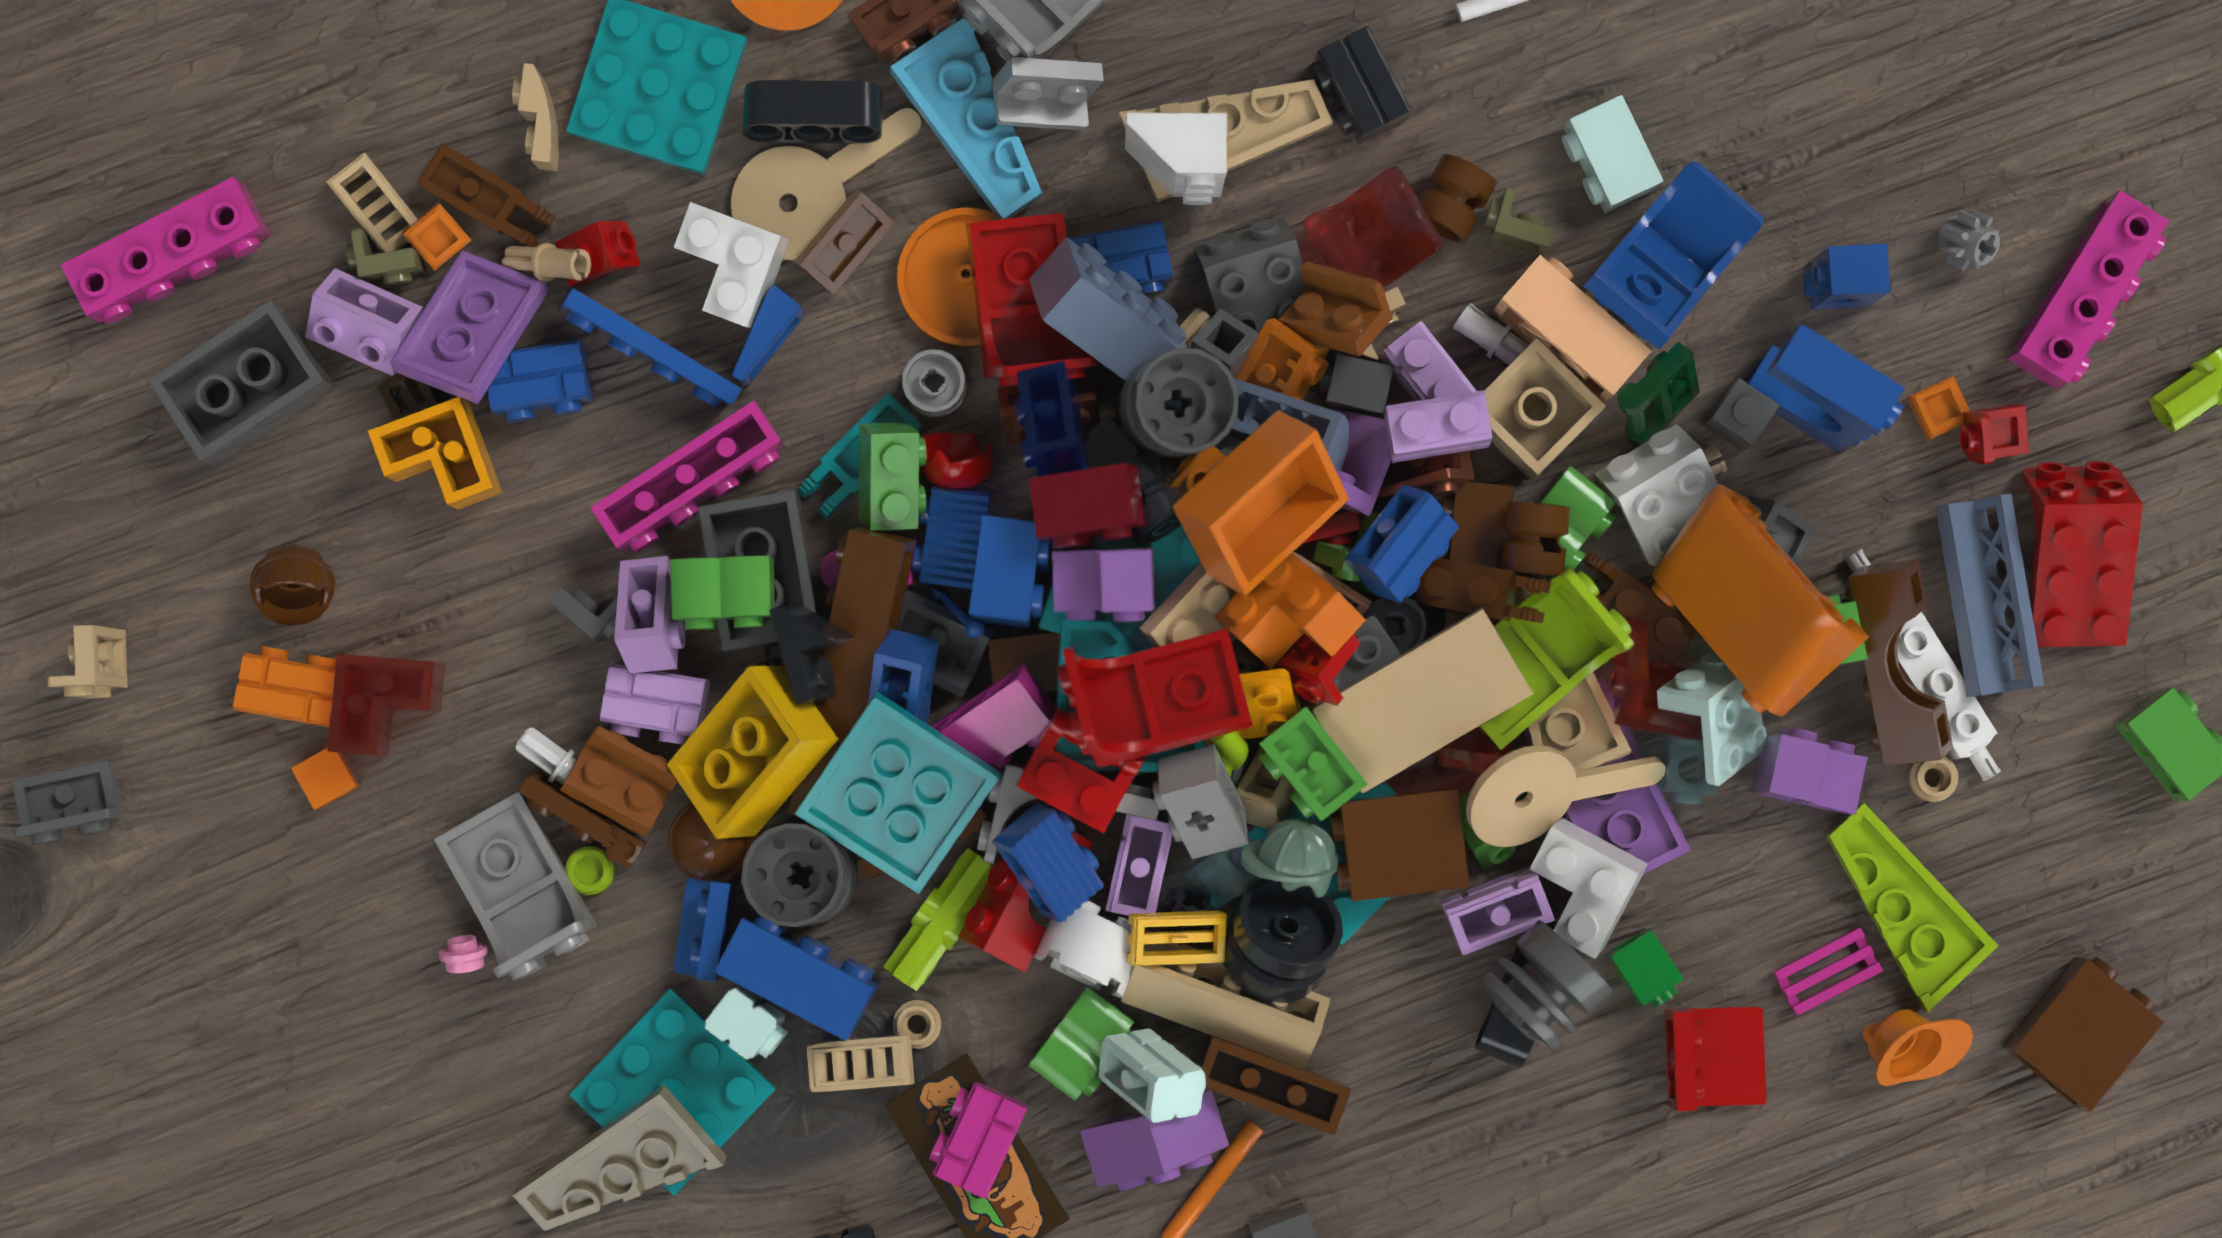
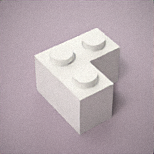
[674,202,790,328]
[1530,818,1648,959]

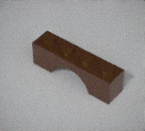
[1845,559,1953,766]

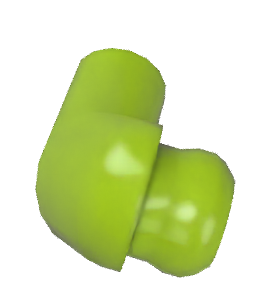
[1210,731,1249,777]

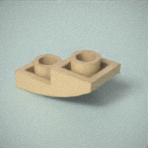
[512,63,559,171]

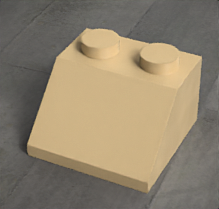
[1484,338,1606,480]

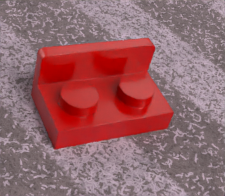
[1250,633,1360,706]

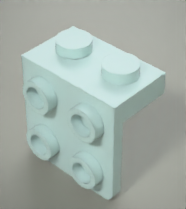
[1657,652,1767,786]

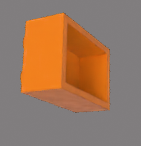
[1172,410,1349,596]

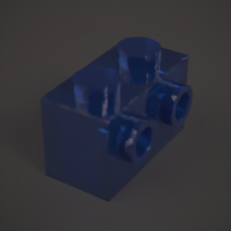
[1014,361,1090,477]

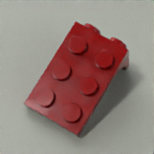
[966,212,1098,386]
[2022,461,2143,647]
[1057,628,1253,768]

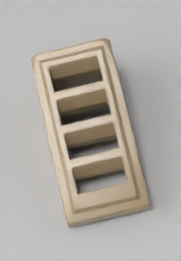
[326,152,417,253]
[1236,736,1296,829]
[807,1035,915,1092]

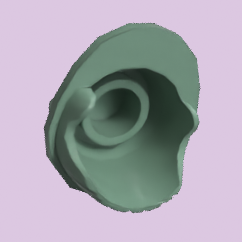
[1241,818,1338,898]

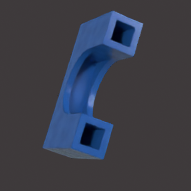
[1745,324,1905,452]

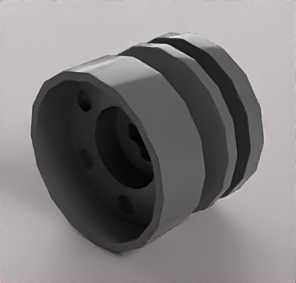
[1119,348,1239,458]
[741,823,858,927]
[1479,920,1614,1053]

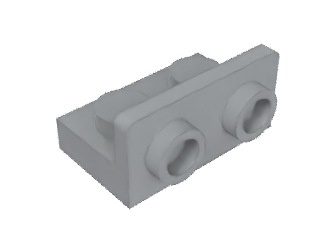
[992,57,1104,130]

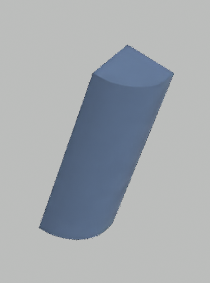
[1164,378,1349,471]

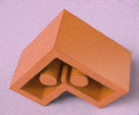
[1215,553,1366,669]

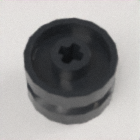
[1223,878,1343,1003]

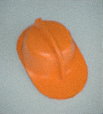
[1862,1009,1973,1086]

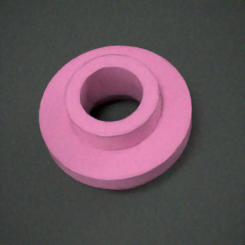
[438,935,488,973]

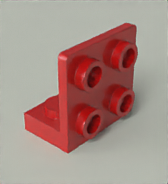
[1664,1006,1767,1111]

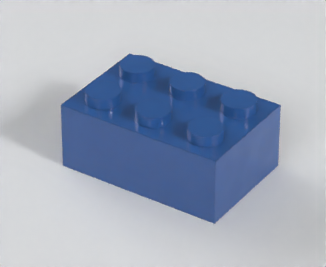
[969,515,1053,630]
[714,914,880,1041]

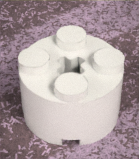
[1034,901,1145,998]

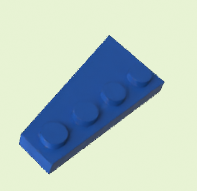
[558,288,742,409]

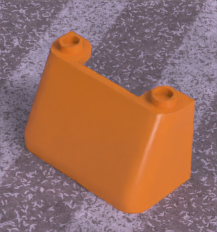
[1651,484,1869,717]

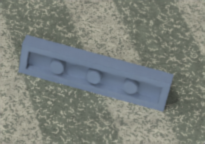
[1935,493,2044,697]

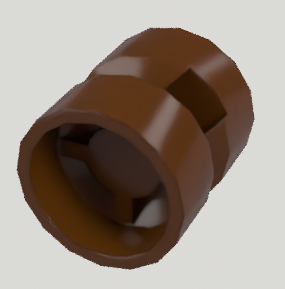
[1411,154,1497,244]
[1501,501,1571,575]

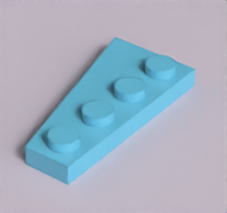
[890,18,1042,220]

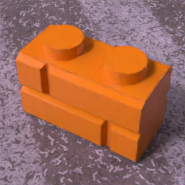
[233,646,349,728]

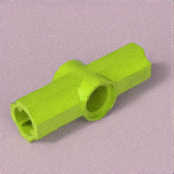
[2148,345,2222,433]
[883,848,994,991]

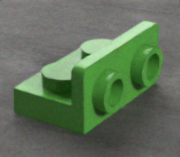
[1258,707,1368,821]

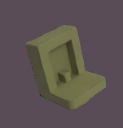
[346,228,425,287]

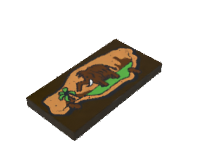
[884,1052,1070,1238]

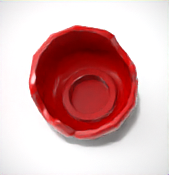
[921,432,993,490]

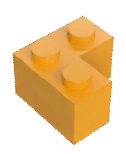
[368,397,503,510]

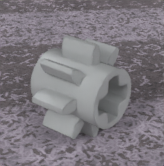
[1938,209,2000,271]

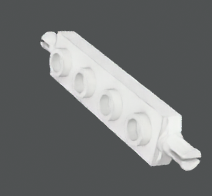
[1844,549,2001,781]

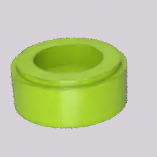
[565,846,616,895]

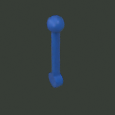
[929,586,984,638]

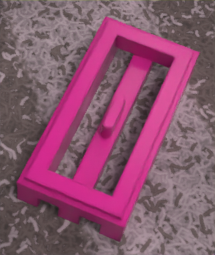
[1772,927,1883,1016]

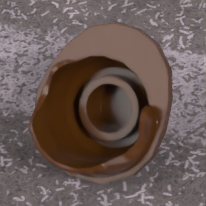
[250,543,336,626]
[668,803,761,882]

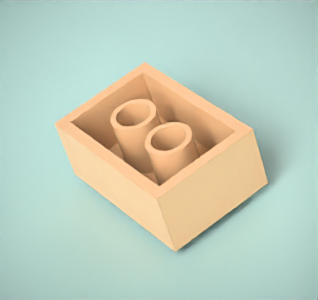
[1491,255,1652,404]

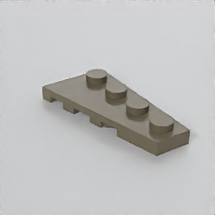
[513,1085,727,1231]

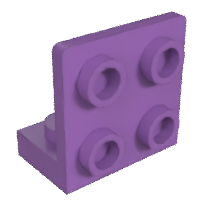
[1326,407,1391,517]

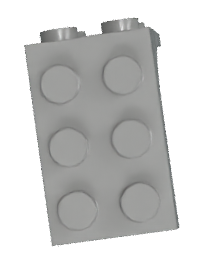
[960,0,1107,62]
[977,765,1159,864]
[434,792,597,981]

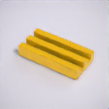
[1126,911,1227,966]

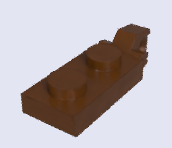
[518,772,647,868]

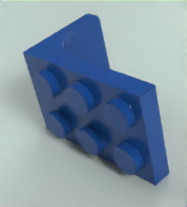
[1584,161,1764,350]

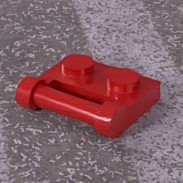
[1015,707,1145,833]

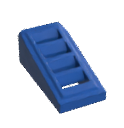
[732,284,805,387]

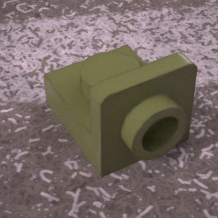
[1485,187,1555,256]

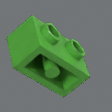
[859,422,926,531]
[2114,687,2222,801]

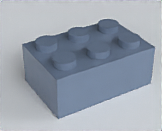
[1029,237,1187,381]

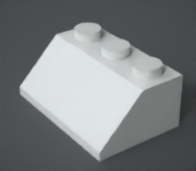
[1125,113,1227,205]

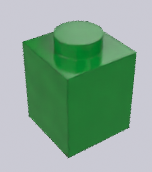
[1604,928,1684,1008]

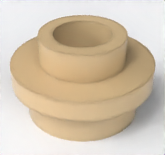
[1908,756,1958,802]
[893,1000,942,1049]

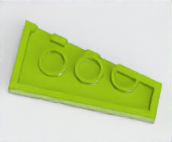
[1826,803,1999,1012]

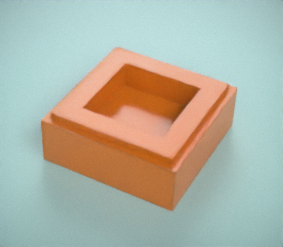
[402,202,471,271]
[1906,376,1970,441]
[291,744,360,811]

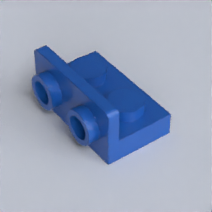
[674,877,736,982]

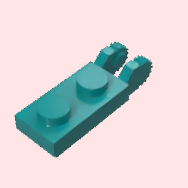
[797,392,923,520]

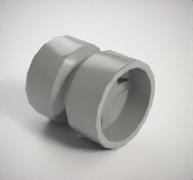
[902,349,968,420]

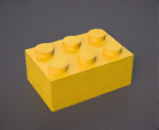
[667,666,838,839]

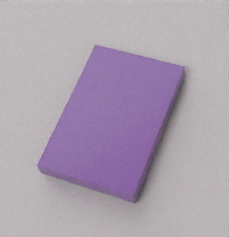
[390,250,549,404]

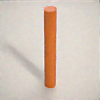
[1160,1119,1264,1238]

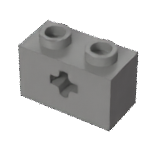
[1153,744,1248,859]

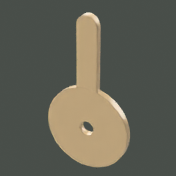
[731,108,922,261]
[1466,746,1666,847]

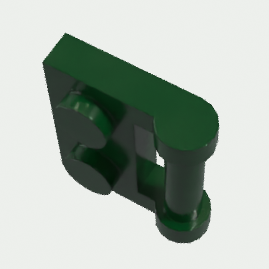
[1617,341,1700,447]

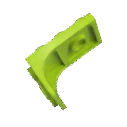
[1478,568,1634,751]

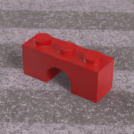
[958,808,1093,973]

